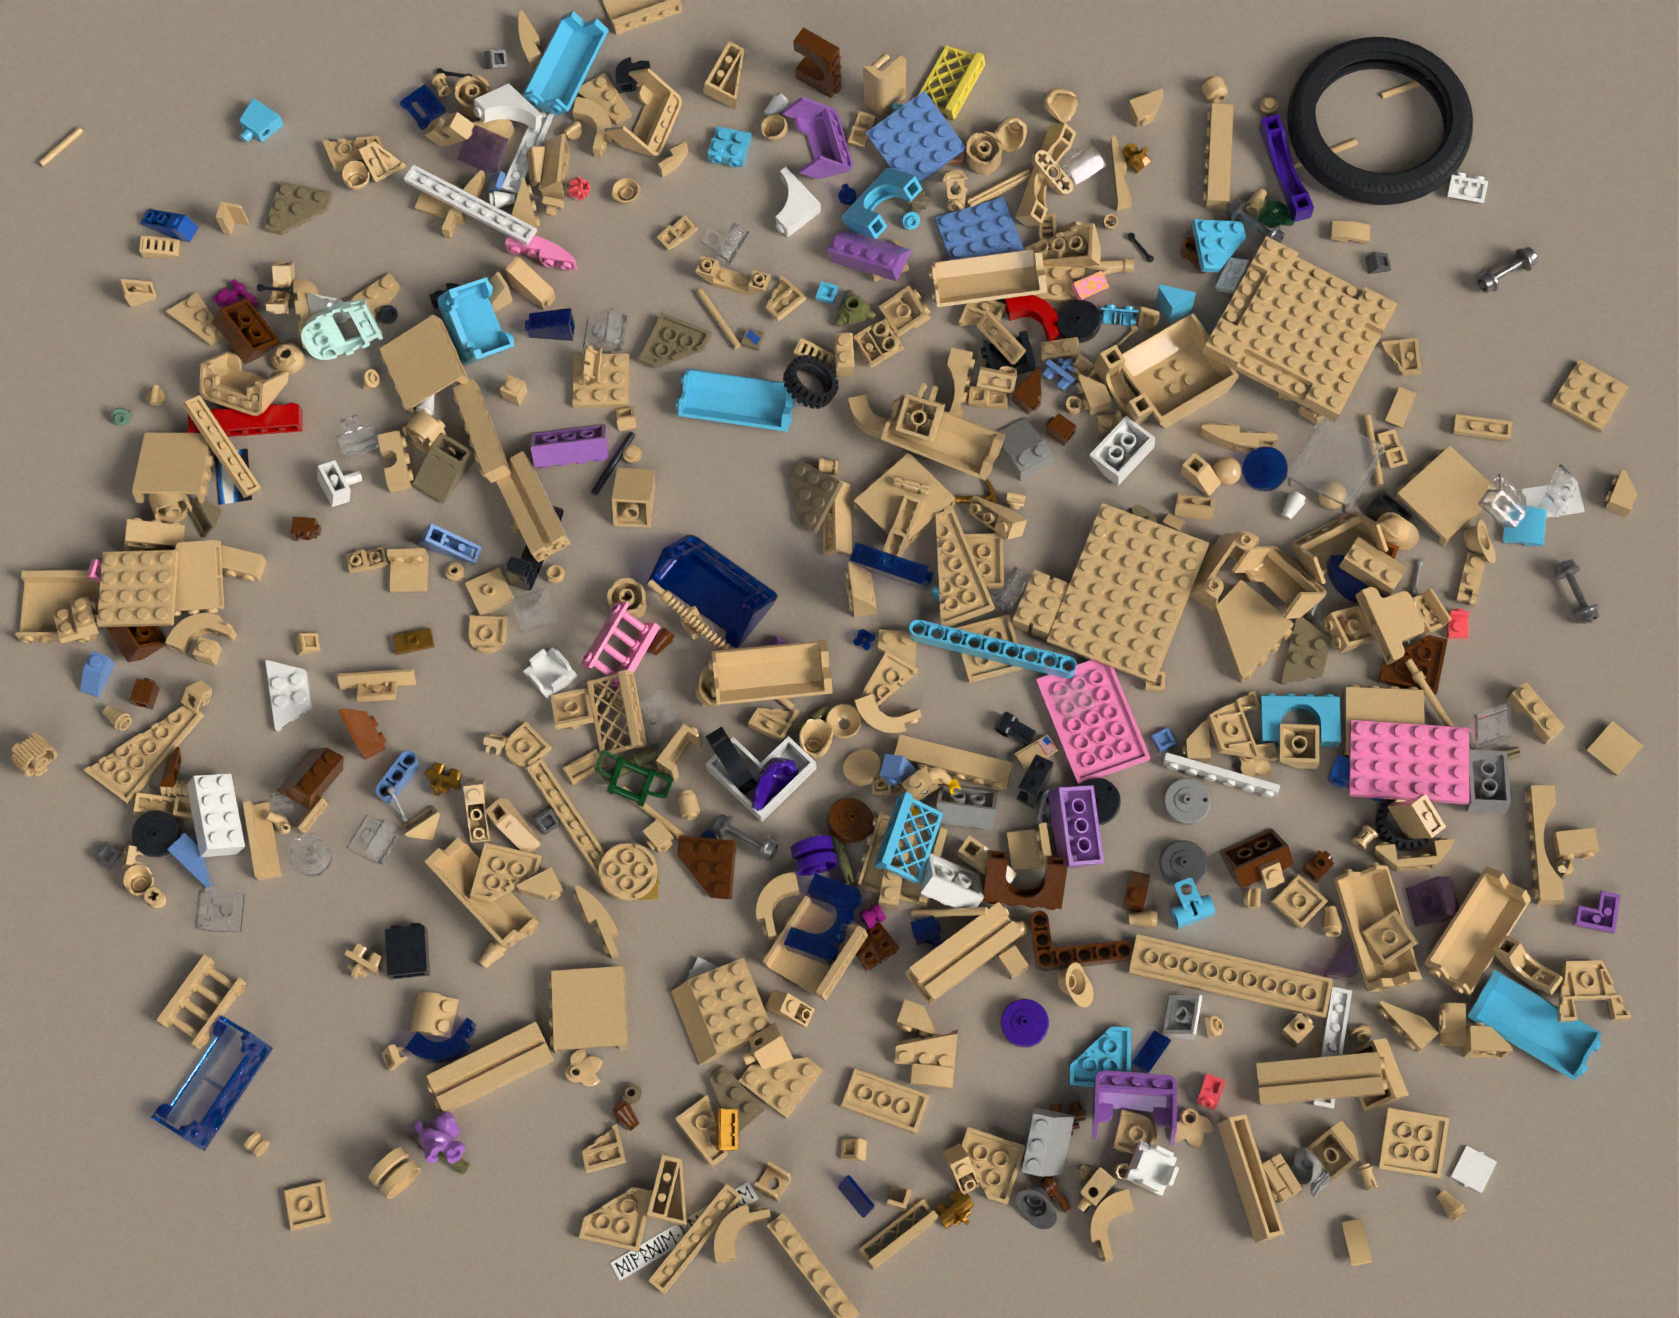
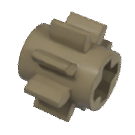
[908,190,929,213]

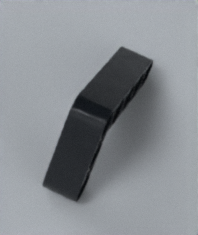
[506,505,564,591]

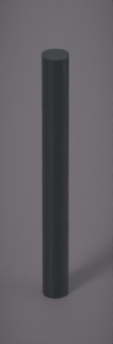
[590,431,636,496]

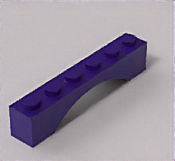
[1259,114,1314,222]

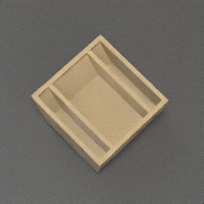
[671,957,771,1065]

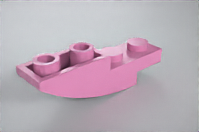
[505,236,577,271]

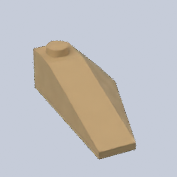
[1025,223,1101,267]

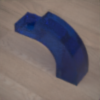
[1326,555,1385,603]
[405,1018,476,1063]

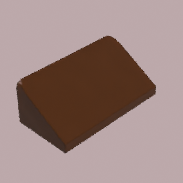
[160,747,182,787]

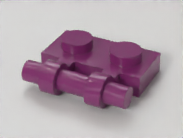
[212,279,259,309]

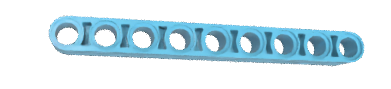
[909,620,1077,679]

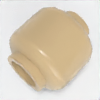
[1201,75,1228,103]

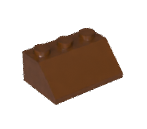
[212,298,280,364]
[106,626,166,662]
[277,748,344,809]
[1220,828,1294,888]

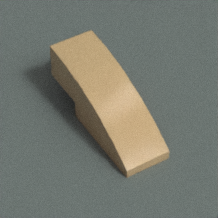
[518,10,541,68]

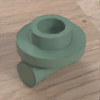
[111,408,132,426]

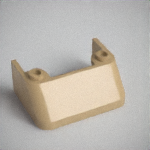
[604,68,682,156]
[1291,512,1388,584]
[1232,546,1327,619]

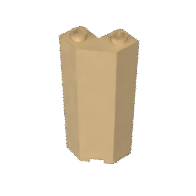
[928,248,1047,307]
[880,395,1006,480]
[708,640,832,705]
[424,837,540,948]
[1334,863,1422,992]
[1425,866,1531,996]

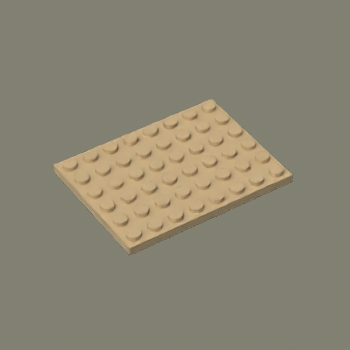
[1046,503,1210,684]

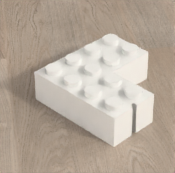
[706,736,817,822]

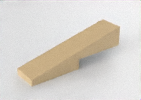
[1110,135,1132,211]
[878,494,924,571]
[133,792,193,820]

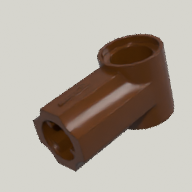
[1180,237,1205,274]

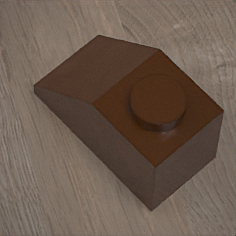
[1012,368,1042,414]
[1123,871,1150,912]

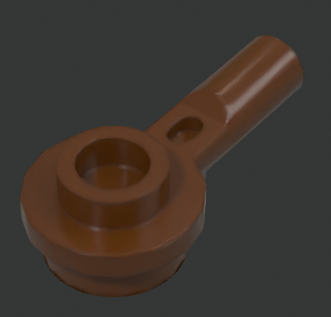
[1041,1176,1071,1212]

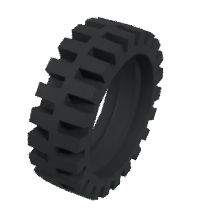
[783,355,839,409]
[1375,799,1430,852]

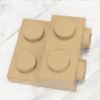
[879,286,931,337]
[53,596,99,644]
[1324,605,1375,653]

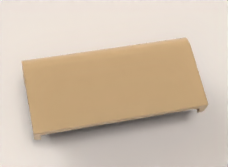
[863,53,906,116]

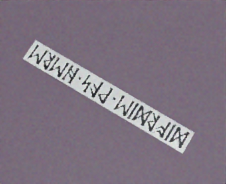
[610,1181,758,1281]

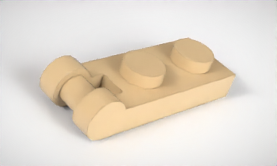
[1456,552,1486,606]

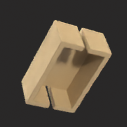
[1012,570,1070,641]

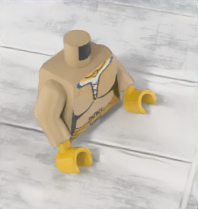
[899,767,961,821]

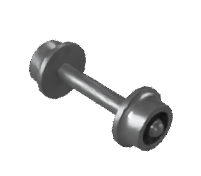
[1226,199,1285,244]
[1477,247,1538,293]
[1555,559,1600,624]
[712,814,779,861]

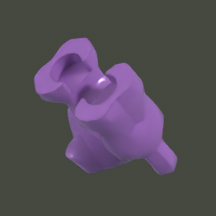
[414,1112,466,1164]

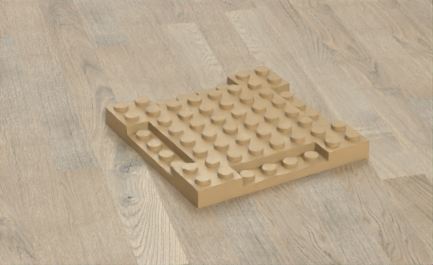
[1202,236,1398,422]

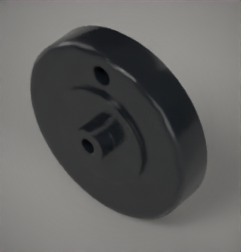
[1056,300,1101,343]
[1079,778,1121,825]
[132,810,181,857]

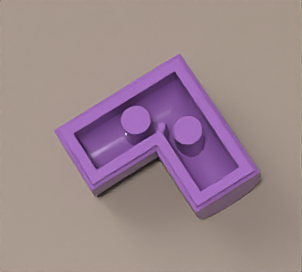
[1573,891,1620,934]

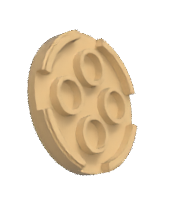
[599,843,658,901]

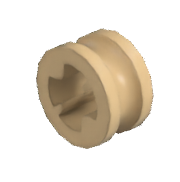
[1065,396,1082,415]

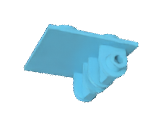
[1100,304,1138,326]

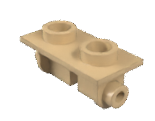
[581,346,602,386]

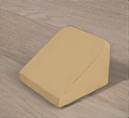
[615,407,637,431]
[295,633,320,655]
[840,1138,867,1161]

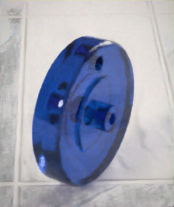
[1242,446,1288,492]

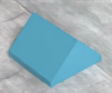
[1156,284,1196,324]

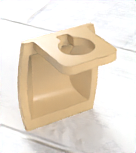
[940,169,968,199]

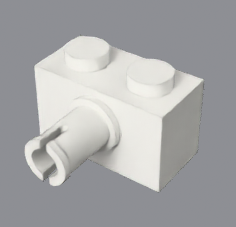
[317,460,362,507]

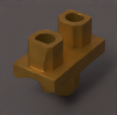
[1123,143,1151,174]
[424,762,462,796]
[936,1190,974,1229]

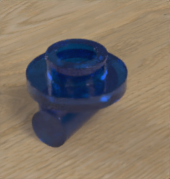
[838,184,856,205]

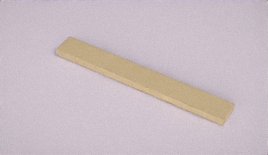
[525,758,605,878]

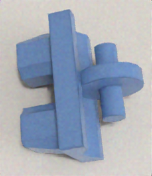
[1042,358,1077,391]

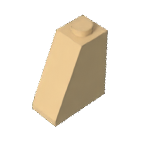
[505,256,555,310]

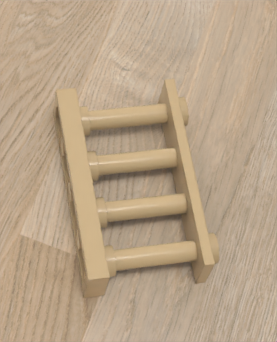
[156,954,246,1049]

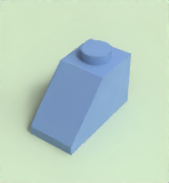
[80,651,115,698]
[880,754,916,786]

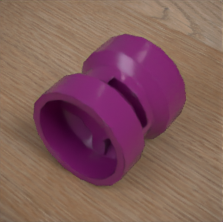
[859,902,886,930]

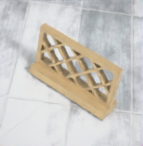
[587,670,647,757]

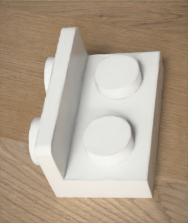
[1447,172,1488,203]
[1215,257,1251,294]

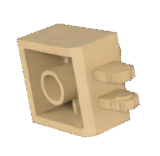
[895,382,945,441]

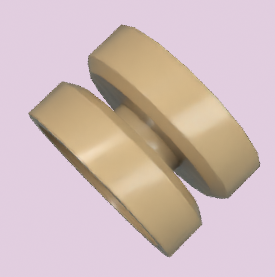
[368,1147,421,1199]

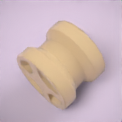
[244,1131,270,1157]

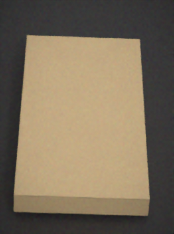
[840,1068,930,1134]

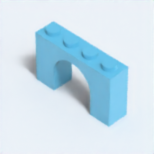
[841,167,922,239]
[1259,693,1341,747]

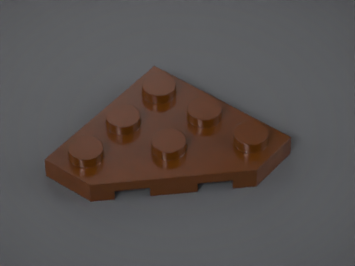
[1379,635,1448,695]
[677,836,737,899]

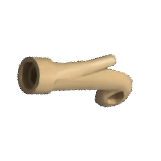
[1085,258,1134,276]

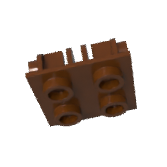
[856,922,899,971]

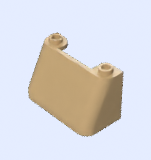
[199,351,289,416]
[1189,531,1260,612]

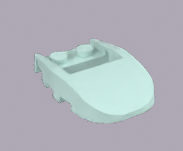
[301,299,383,360]

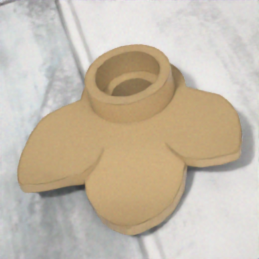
[1238,756,1272,777]
[565,1049,603,1087]
[1175,1108,1213,1148]

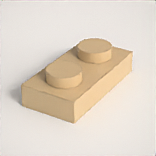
[1041,337,1079,362]

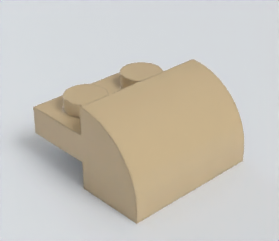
[409,992,459,1039]

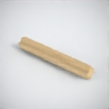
[967,169,1032,207]

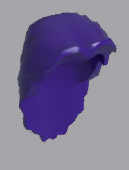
[751,757,798,811]

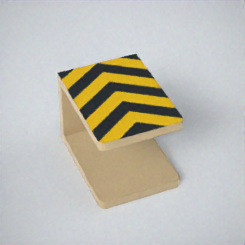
[754,1161,791,1202]

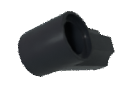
[994,712,1036,746]

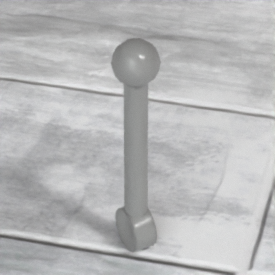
[1412,559,1424,596]
[387,786,408,823]

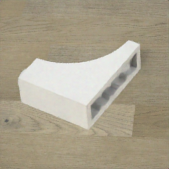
[473,84,542,131]
[775,167,821,237]

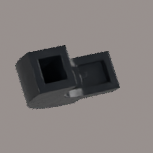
[705,726,756,795]

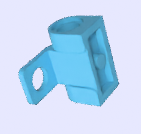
[1170,878,1215,929]

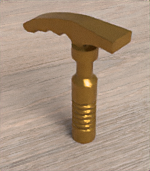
[955,479,997,504]

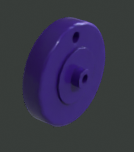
[1001,999,1049,1048]

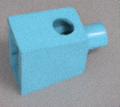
[239,98,284,143]

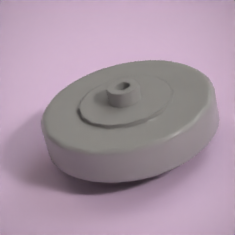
[1163,778,1211,825]

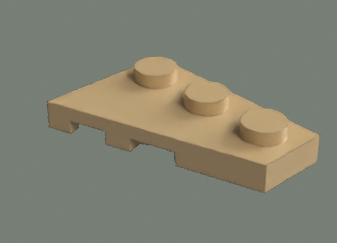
[577,73,632,125]
[322,136,384,173]
[346,273,401,320]
[166,293,224,346]
[860,651,919,707]
[895,1030,958,1069]
[675,1095,728,1168]

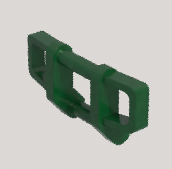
[594,750,673,807]

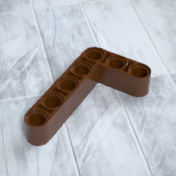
[1030,910,1133,971]

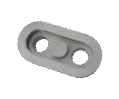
[1035,790,1053,828]

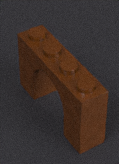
[793,27,842,98]
[983,850,1068,910]

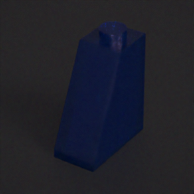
[525,308,575,341]

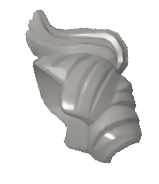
[1291,1147,1331,1199]

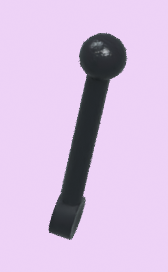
[436,68,473,78]
[1128,233,1154,262]
[257,284,293,294]

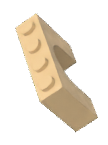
[1093,345,1155,425]

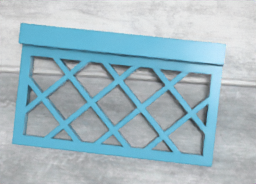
[874,792,944,885]

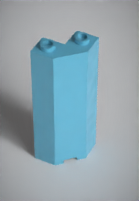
[522,11,609,115]
[676,368,795,432]
[1467,970,1602,1081]

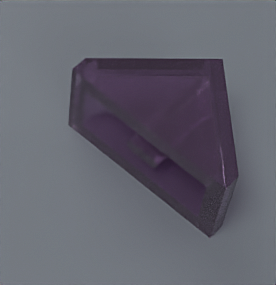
[1324,943,1357,979]

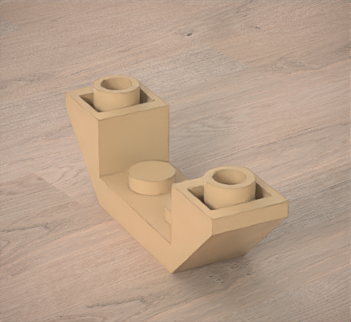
[695,256,771,295]
[1372,837,1455,872]

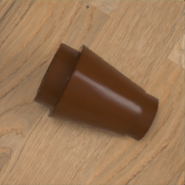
[648,627,675,656]
[612,1100,640,1131]

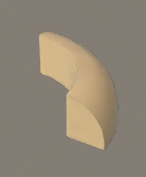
[293,279,319,349]

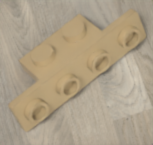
[337,669,417,702]

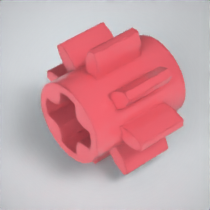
[568,176,590,201]

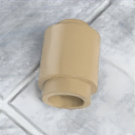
[677,790,701,820]

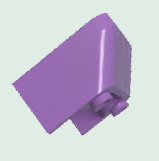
[781,97,853,179]
[1092,1070,1177,1145]

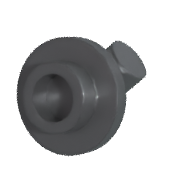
[1304,601,1322,619]

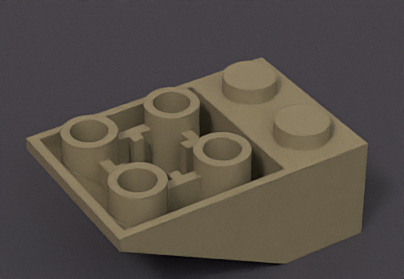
[413,433,475,504]

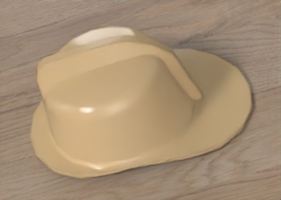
[1377,512,1419,551]
[1463,519,1496,563]
[695,665,719,707]
[1057,963,1094,1008]

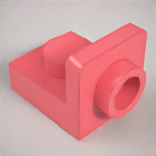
[1447,608,1469,639]
[1196,1073,1226,1110]

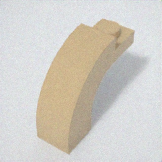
[573,97,613,158]
[266,261,295,314]
[848,394,891,439]
[165,613,237,655]
[853,692,922,733]
[756,872,800,941]
[1493,934,1563,995]
[1089,1189,1134,1262]
[714,1205,772,1264]

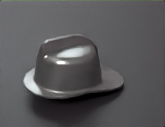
[1015,1184,1057,1229]

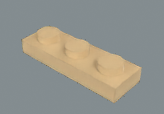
[976,312,1026,364]
[1453,414,1512,442]

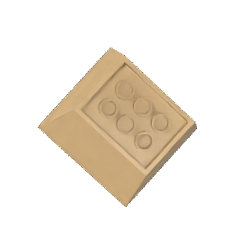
[1122,313,1239,428]

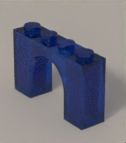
[784,874,862,966]

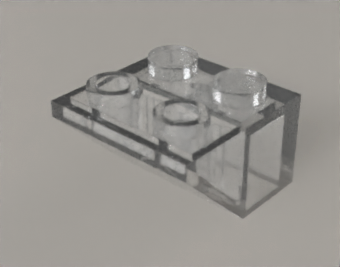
[1478,474,1526,528]

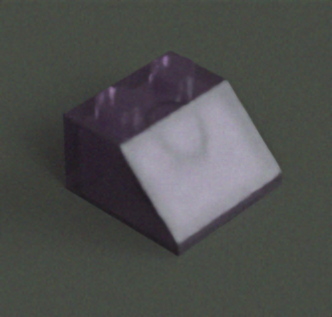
[457,125,508,173]
[1405,876,1459,926]

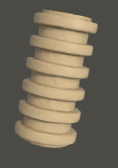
[160,780,189,798]

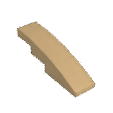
[442,170,486,239]

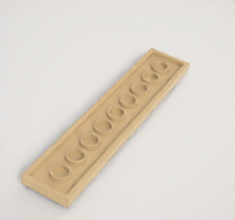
[1128,934,1333,1019]

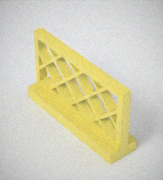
[918,45,986,121]

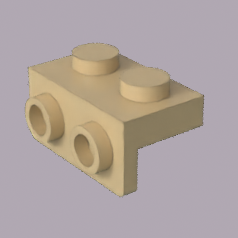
[1414,588,1451,634]

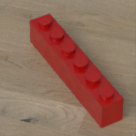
[188,402,303,437]

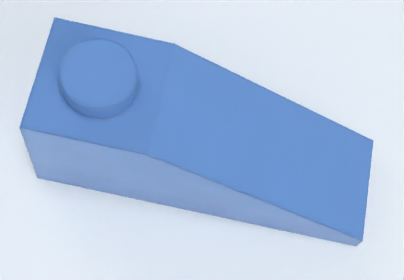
[418,523,482,564]
[167,833,214,893]

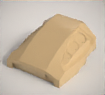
[853,319,905,367]

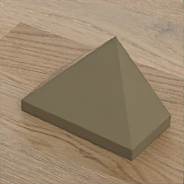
[189,497,222,538]

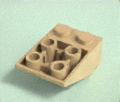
[845,562,877,617]

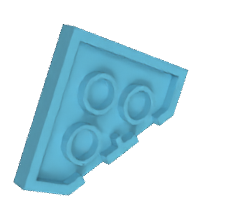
[1191,219,1246,272]
[1069,1027,1131,1087]

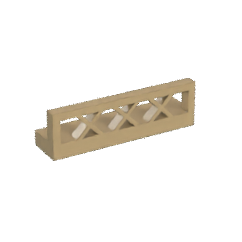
[859,1199,939,1270]

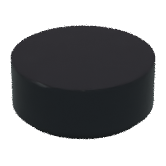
[378,305,398,324]

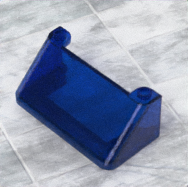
[646,535,778,648]

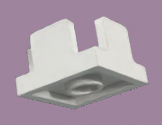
[523,647,578,701]
[1124,1141,1179,1196]

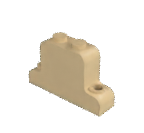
[1355,587,1425,665]

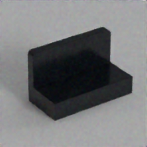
[1365,492,1412,522]

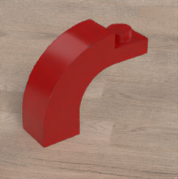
[1004,295,1059,341]

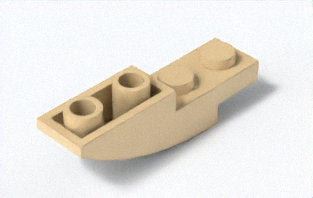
[1200,423,1278,454]
[573,885,619,959]

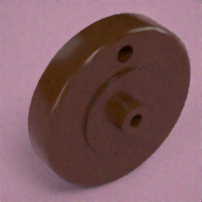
[826,798,874,843]

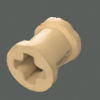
[431,73,453,98]
[819,457,839,475]
[1352,825,1378,851]
[144,887,167,909]

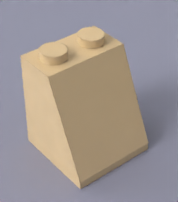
[612,468,655,528]

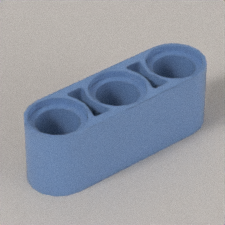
[376,751,420,803]

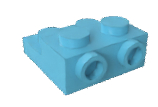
[708,126,752,168]

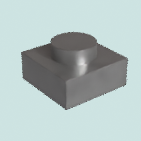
[93,841,123,870]

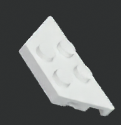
[265,660,312,731]

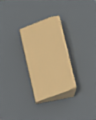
[1175,493,1215,520]
[294,797,328,834]

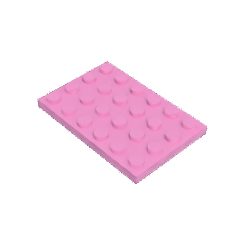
[1036,660,1151,786]
[1349,720,1469,804]

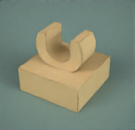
[542,196,565,216]
[483,732,508,755]
[121,845,144,869]
[381,1044,408,1071]

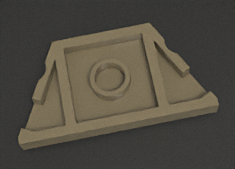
[1280,617,1331,685]

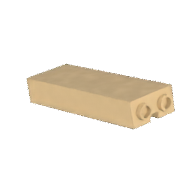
[496,451,571,562]
[905,902,1023,1005]
[426,1022,555,1112]
[1256,1052,1388,1106]

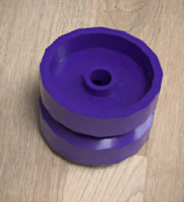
[790,835,838,876]

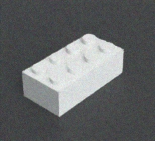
[187,773,245,857]

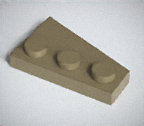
[709,1065,764,1134]

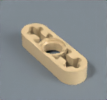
[1031,150,1073,195]

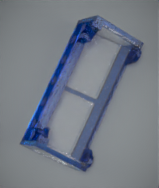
[151,1015,273,1151]

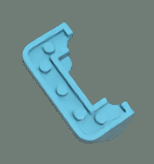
[437,277,515,366]

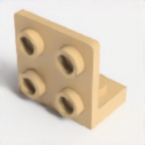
[387,548,429,593]
[1007,823,1051,871]

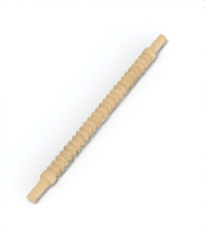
[647,579,795,711]

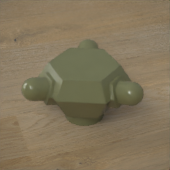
[835,289,876,327]

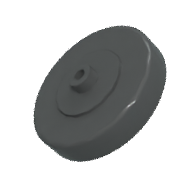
[1160,840,1208,888]

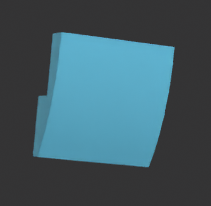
[1503,505,1547,546]

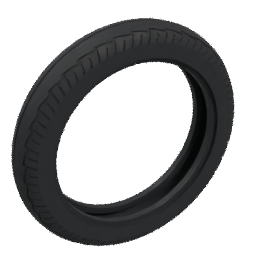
[1287,37,1473,205]

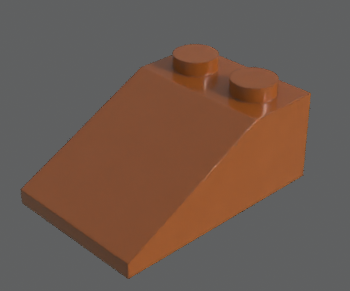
[338,709,387,760]

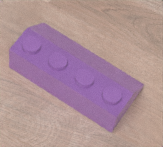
[827,230,912,282]
[531,424,608,468]
[1048,785,1104,869]

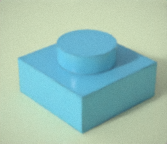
[815,281,839,305]

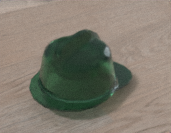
[1258,200,1294,229]

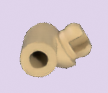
[265,811,291,834]

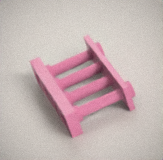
[580,601,660,690]

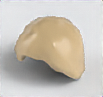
[1044,88,1078,123]
[994,116,1027,153]
[799,719,834,758]

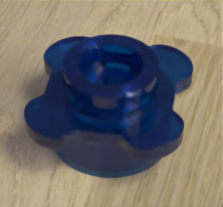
[853,629,876,651]

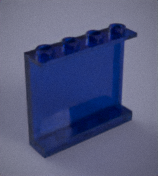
[850,542,934,591]

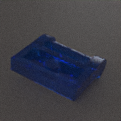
[400,84,447,130]

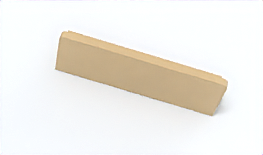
[822,480,852,556]
[243,801,282,881]

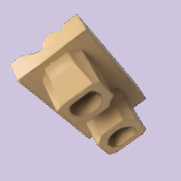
[344,943,383,979]

